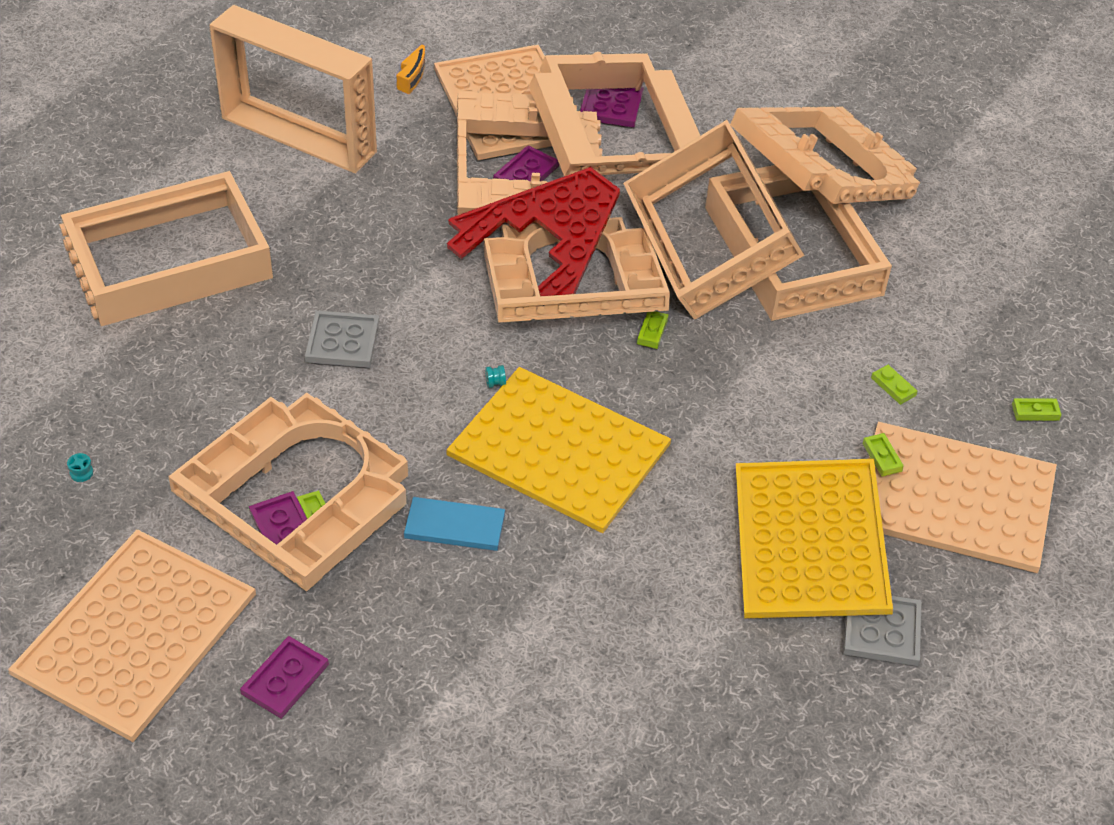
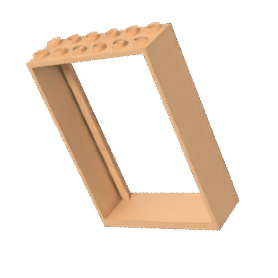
[209,5,377,174]
[623,120,804,320]
[705,165,892,321]
[59,171,273,327]

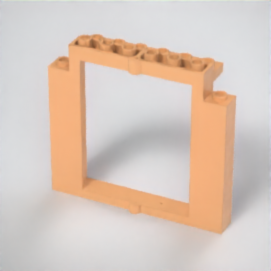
[529,52,701,176]

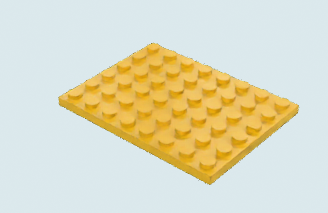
[446,367,671,534]
[736,459,893,618]

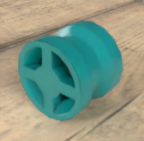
[485,365,506,388]
[67,453,94,482]

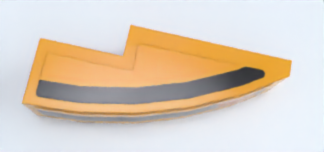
[396,45,425,94]

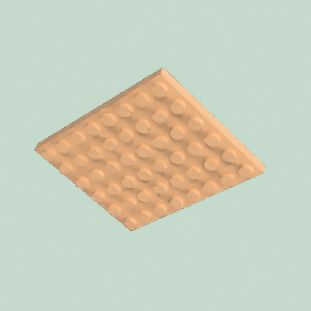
[434,45,552,160]
[868,421,1057,573]
[8,529,256,742]

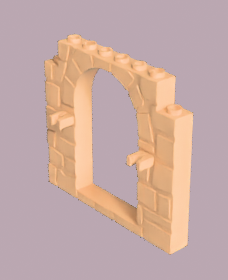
[457,91,602,223]
[730,107,920,204]
[484,217,670,323]
[168,393,408,592]

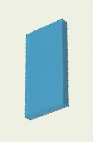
[404,497,505,551]

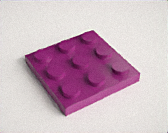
[580,87,644,128]

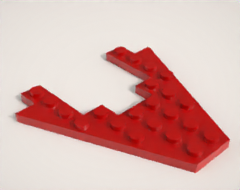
[447,167,620,297]

